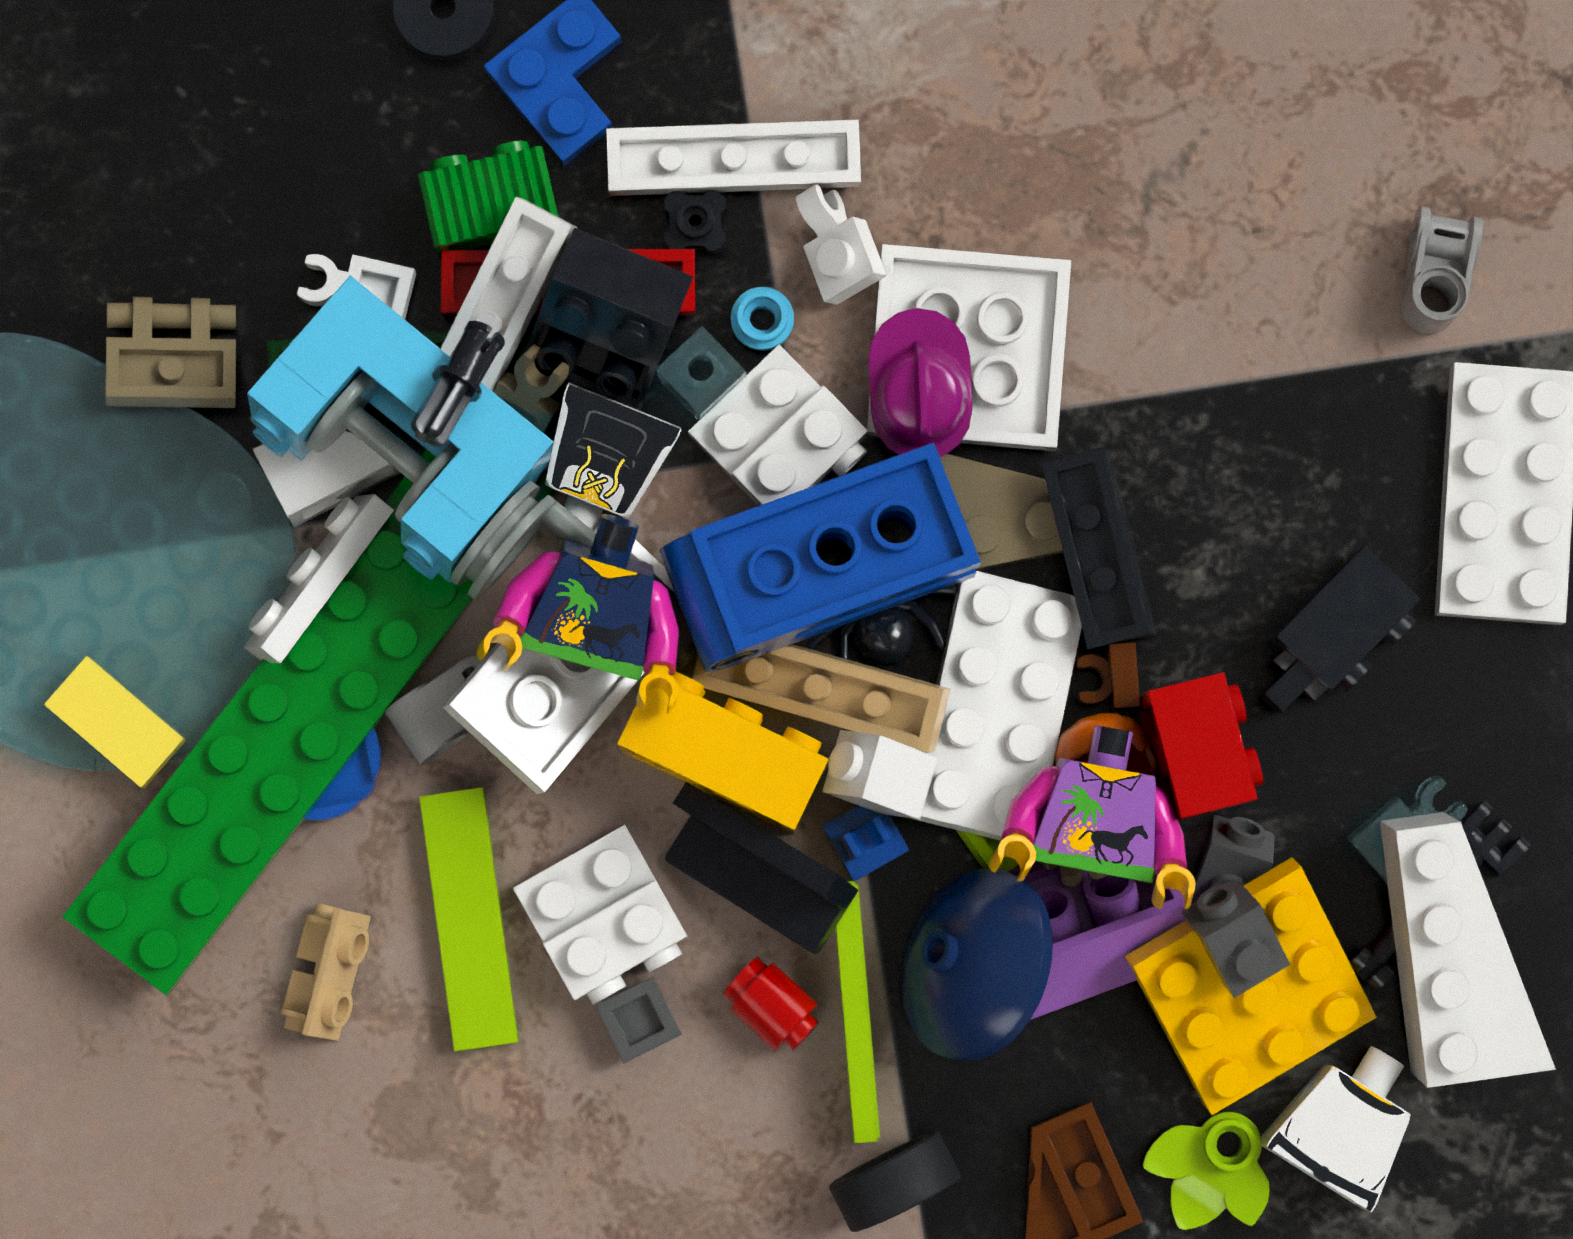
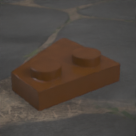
[1025,1101,1144,1239]

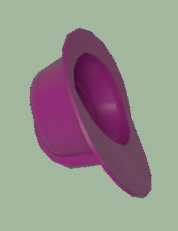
[869,308,973,457]

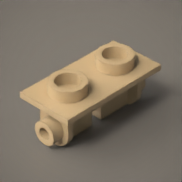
[280,902,371,1041]

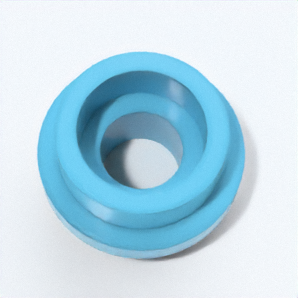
[731,287,794,351]

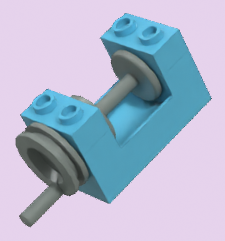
[247,275,596,600]

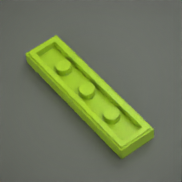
[419,787,520,1052]
[835,881,880,1143]

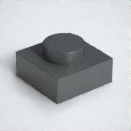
[595,977,682,1064]

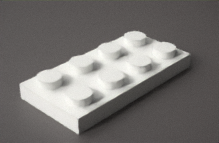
[1435,362,1573,625]
[442,526,674,794]
[910,571,1082,841]

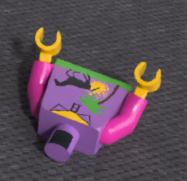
[989,725,1196,909]

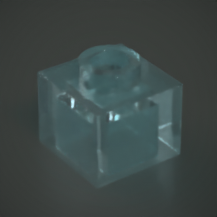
[656,326,746,420]

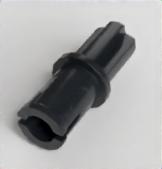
[411,320,505,447]

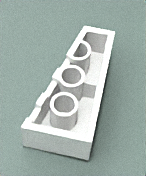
[1380,812,1556,1088]

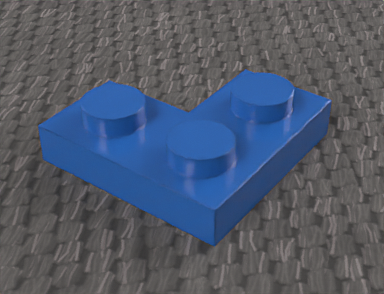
[484,0,622,167]

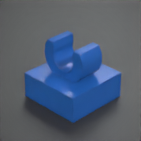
[822,805,909,881]

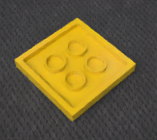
[1125,857,1377,1115]

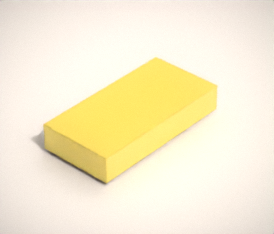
[44,656,186,789]

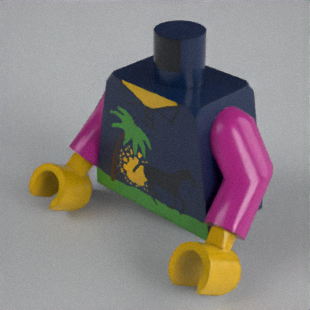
[476,514,679,714]

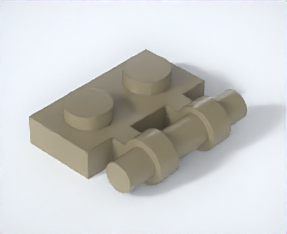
[106,297,236,408]

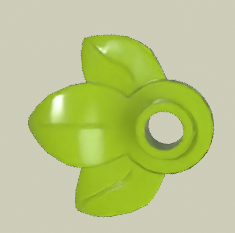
[1143,1112,1270,1230]

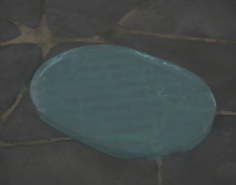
[0,333,297,772]

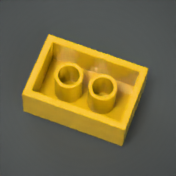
[617,671,829,835]

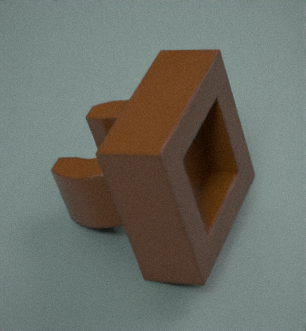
[1075,642,1140,713]

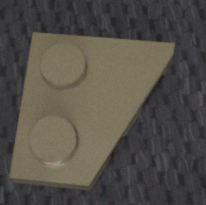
[940,454,1063,571]

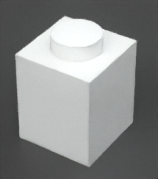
[822,730,938,820]

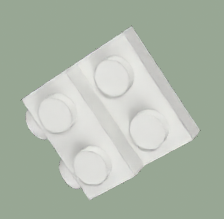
[688,344,868,506]
[513,825,688,1005]

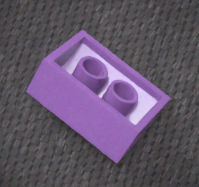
[1008,861,1185,1020]

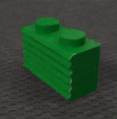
[418,141,558,257]

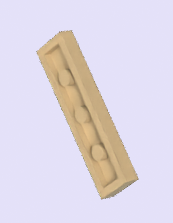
[692,644,951,753]

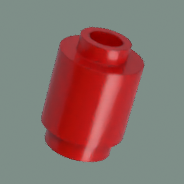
[723,956,819,1052]

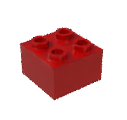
[1137,672,1263,821]

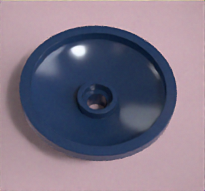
[901,868,1053,1062]

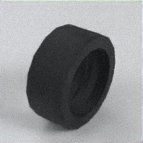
[829,1131,961,1232]

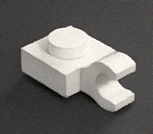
[796,184,887,305]

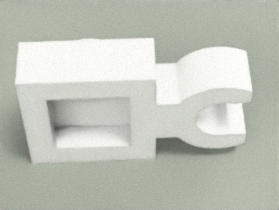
[297,254,416,320]

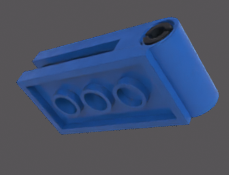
[659,442,981,672]

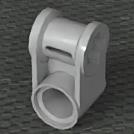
[1401,206,1484,334]
[385,656,485,766]

